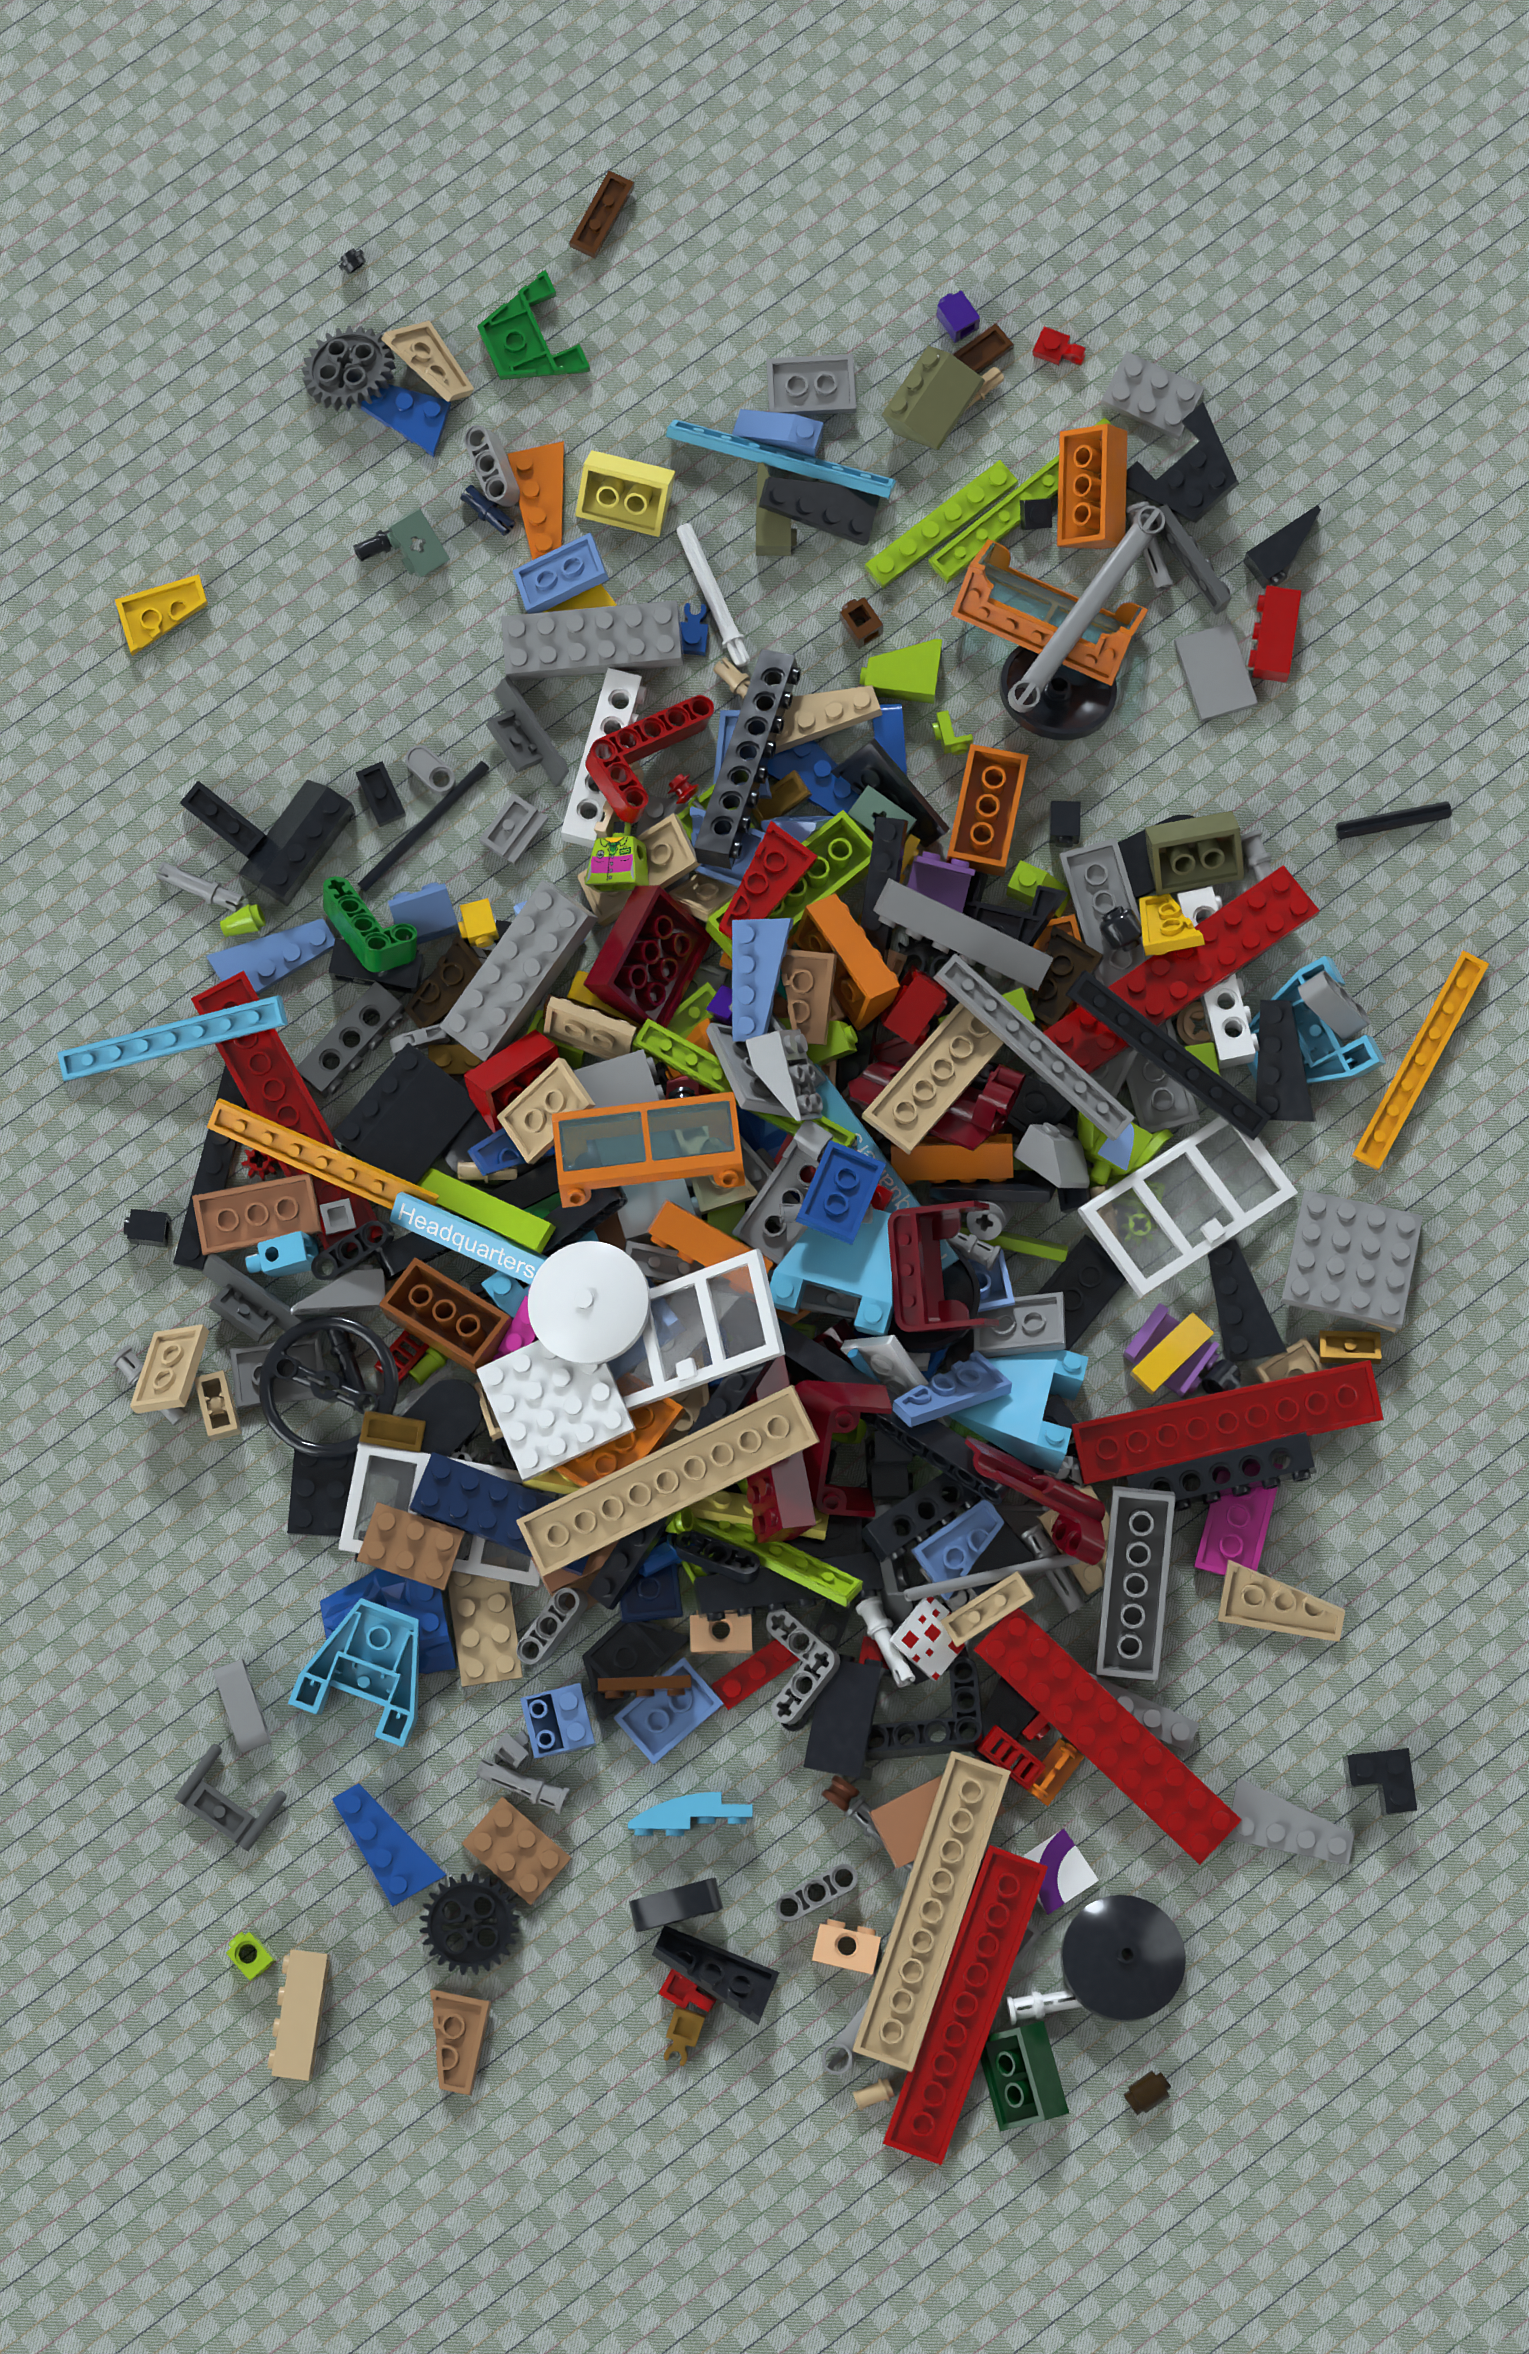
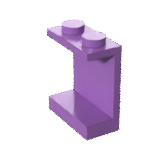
[898,851,975,927]
[1123,1302,1220,1398]

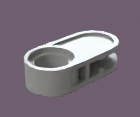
[405,745,456,796]
[389,1024,450,1057]

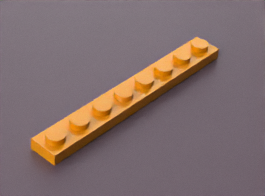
[1351,950,1489,1171]
[207,1098,440,1210]

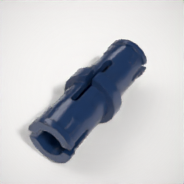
[460,485,516,536]

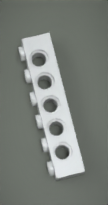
[561,668,647,848]
[1176,887,1259,1069]

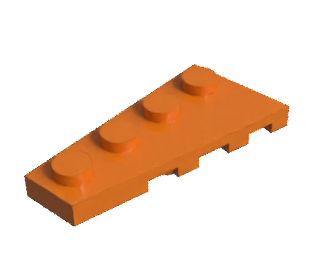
[507,441,564,560]

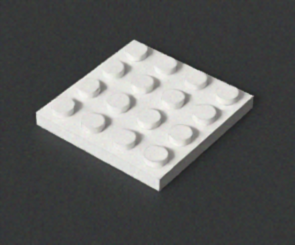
[476,1340,636,1482]

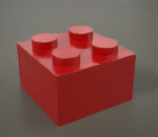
[879,965,947,1045]

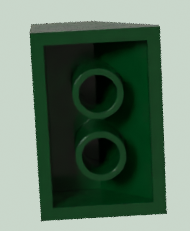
[980,2020,1069,2132]

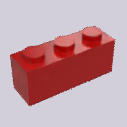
[1248,585,1302,683]

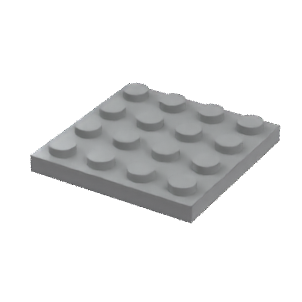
[1281,1190,1423,1329]

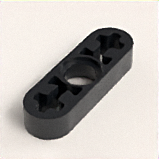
[676,1530,760,1583]

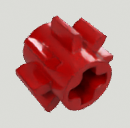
[241,1149,278,1182]

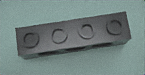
[296,981,405,1098]

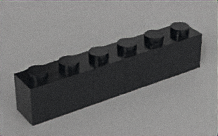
[693,1551,884,1622]

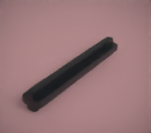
[1335,801,1452,839]

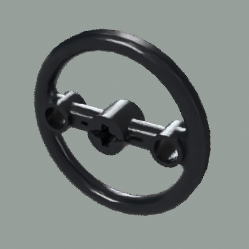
[259,1315,399,1458]

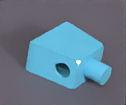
[246,1231,320,1278]

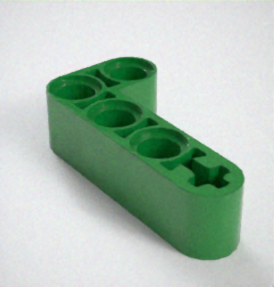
[323,876,417,972]

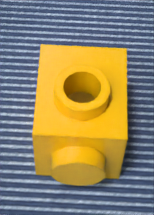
[458,898,499,948]

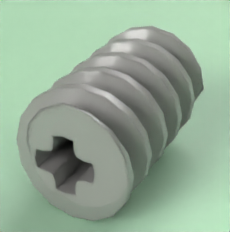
[966,1201,1018,1240]

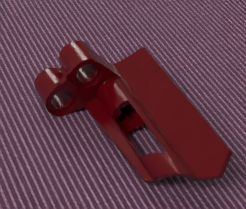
[848,1061,1026,1151]
[965,1436,1105,1566]

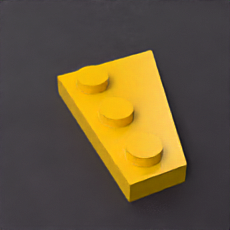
[115,574,208,656]
[1139,893,1205,956]

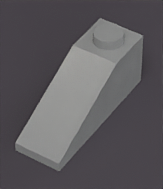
[290,1265,386,1315]

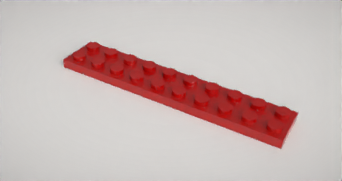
[1043,865,1320,1075]
[191,970,383,1262]
[1071,1360,1384,1484]
[973,1608,1242,1865]
[882,1845,1048,2166]

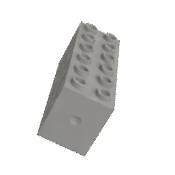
[574,1049,702,1246]

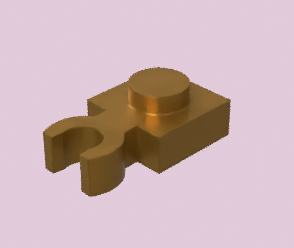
[664,2006,706,2067]

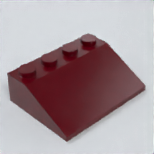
[583,885,713,1029]

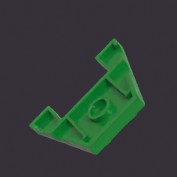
[477,270,590,380]

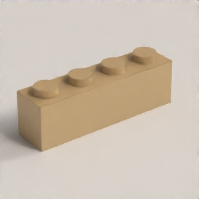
[268,1949,331,2081]

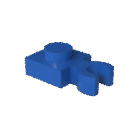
[681,603,708,656]

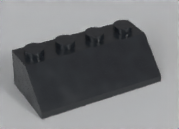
[239,779,356,906]

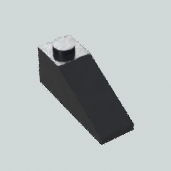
[1243,505,1321,589]

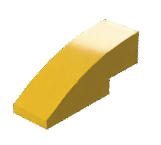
[1130,1312,1214,1395]

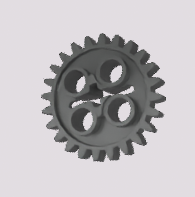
[302,326,396,411]

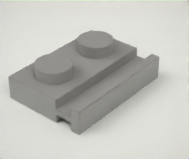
[479,793,549,866]

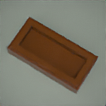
[953,323,1014,374]

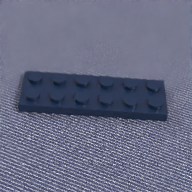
[409,1452,590,1576]

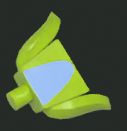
[1077,1112,1174,1185]

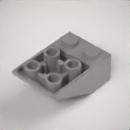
[745,1029,823,1121]

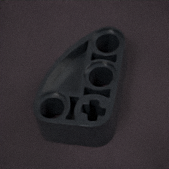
[629,1878,724,1932]

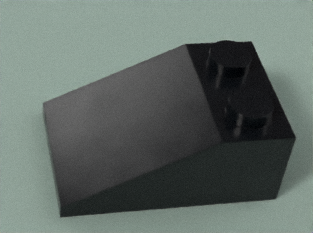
[920,1510,1035,1612]

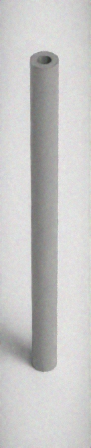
[904,1554,1080,1602]

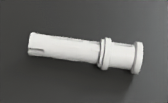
[856,1596,915,1687]
[1006,1989,1082,2025]

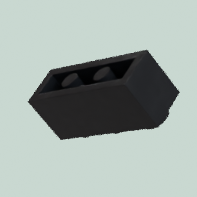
[328,938,426,995]

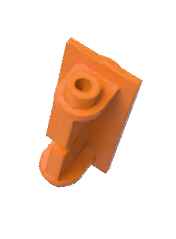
[1023,1738,1084,1807]

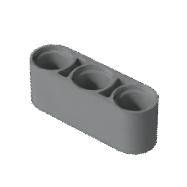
[464,425,520,508]
[1298,971,1371,1040]
[516,1588,588,1664]
[213,1659,271,1753]
[775,1864,858,1922]

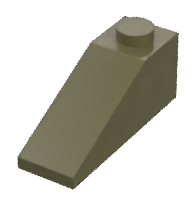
[756,462,797,556]

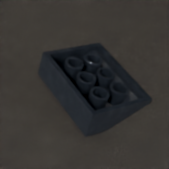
[332,1042,478,1185]

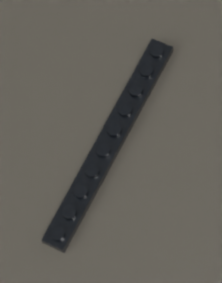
[836,817,908,1094]
[586,1335,776,1610]

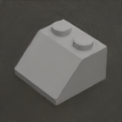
[1013,1123,1090,1188]

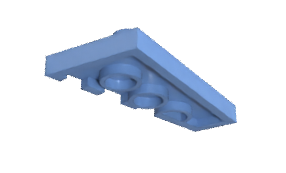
[206,918,335,995]
[732,918,794,1042]
[893,1350,1012,1427]

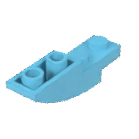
[628,1792,753,1836]

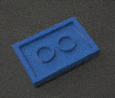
[795,1140,886,1245]

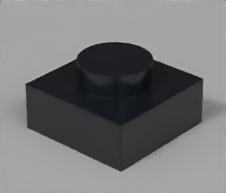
[1020,498,1052,530]

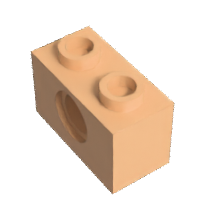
[690,1610,753,1655]
[812,1919,881,1975]

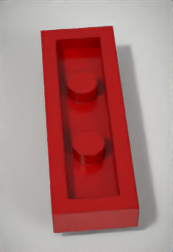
[711,1639,800,1711]

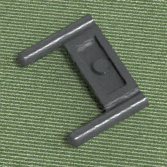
[174,1744,287,1852]

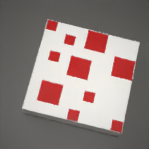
[889,1596,971,1681]

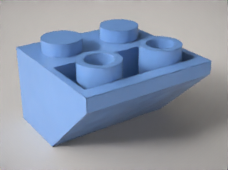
[388,882,460,945]
[520,1683,597,1759]

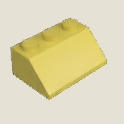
[575,450,676,537]

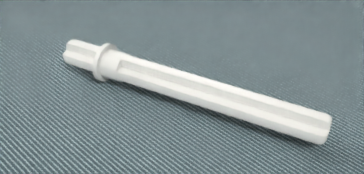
[677,523,750,668]

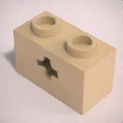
[194,1370,242,1441]

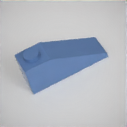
[732,409,823,458]

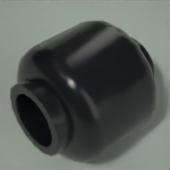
[1099,906,1142,952]

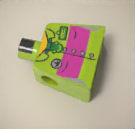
[585,821,649,893]

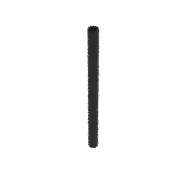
[357,760,490,892]

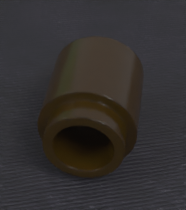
[1123,2070,1172,2116]

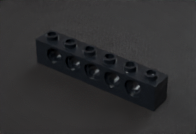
[1127,1432,1317,1512]

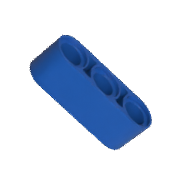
[872,703,907,776]

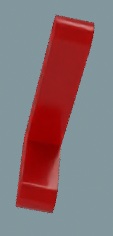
[585,695,714,824]

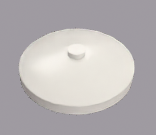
[528,1241,651,1365]

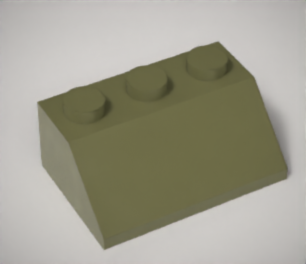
[881,345,985,450]
[1145,811,1244,895]

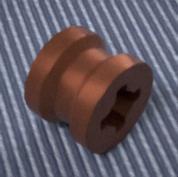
[821,1774,860,1812]

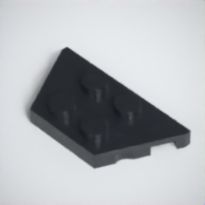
[582,1619,690,1721]

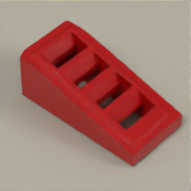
[373,1330,431,1387]
[977,1725,1046,1790]

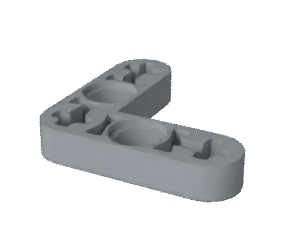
[766,1610,840,1725]

